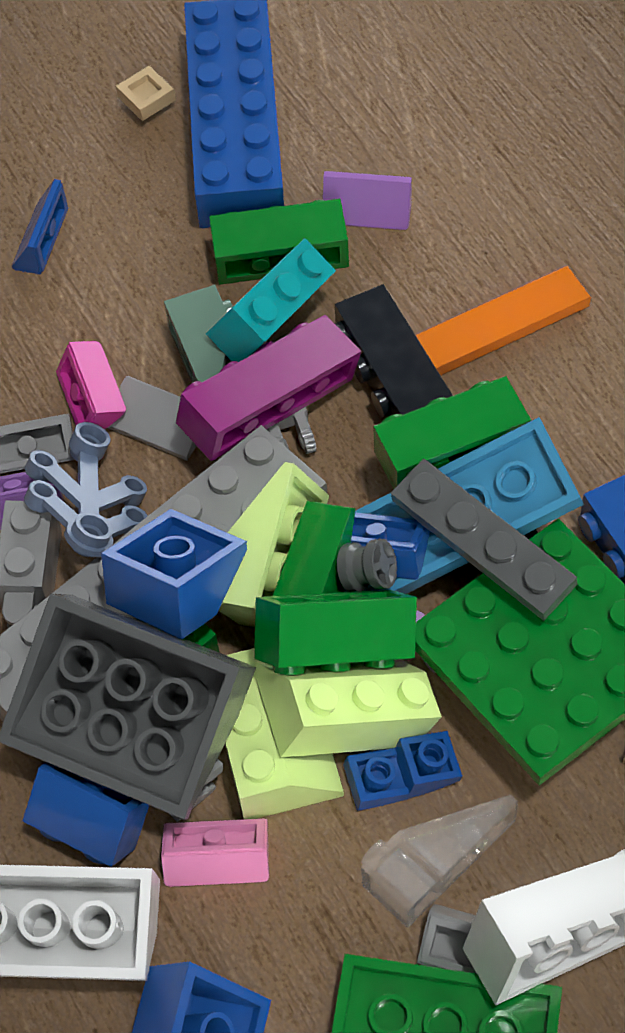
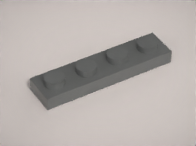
[391,458,577,621]

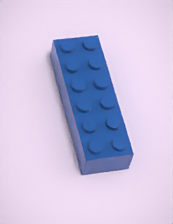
[184,0,284,229]

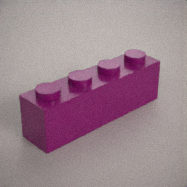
[175,315,361,461]

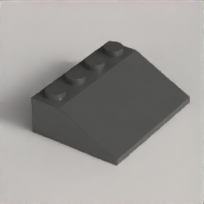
[0,593,256,819]

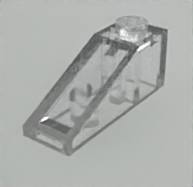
[361,794,518,928]

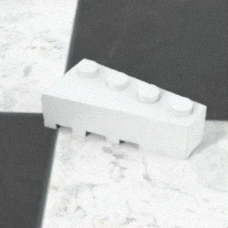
[463,849,625,1005]

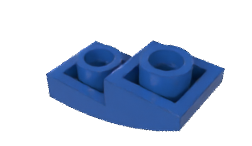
[343,731,463,811]

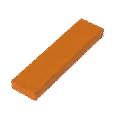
[416,266,591,375]

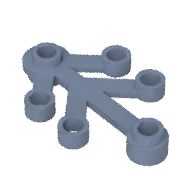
[24,422,148,557]

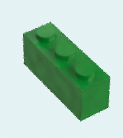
[209,198,349,285]
[373,376,532,489]
[254,590,417,675]

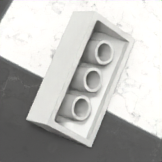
[0,865,160,981]

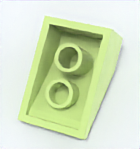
[219,462,329,627]

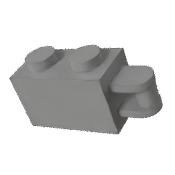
[0,500,62,628]

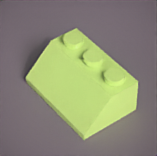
[225,648,344,819]
[254,659,442,757]

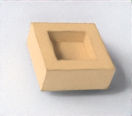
[116,66,176,121]

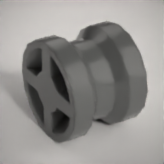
[337,539,397,592]

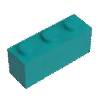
[206,238,336,362]

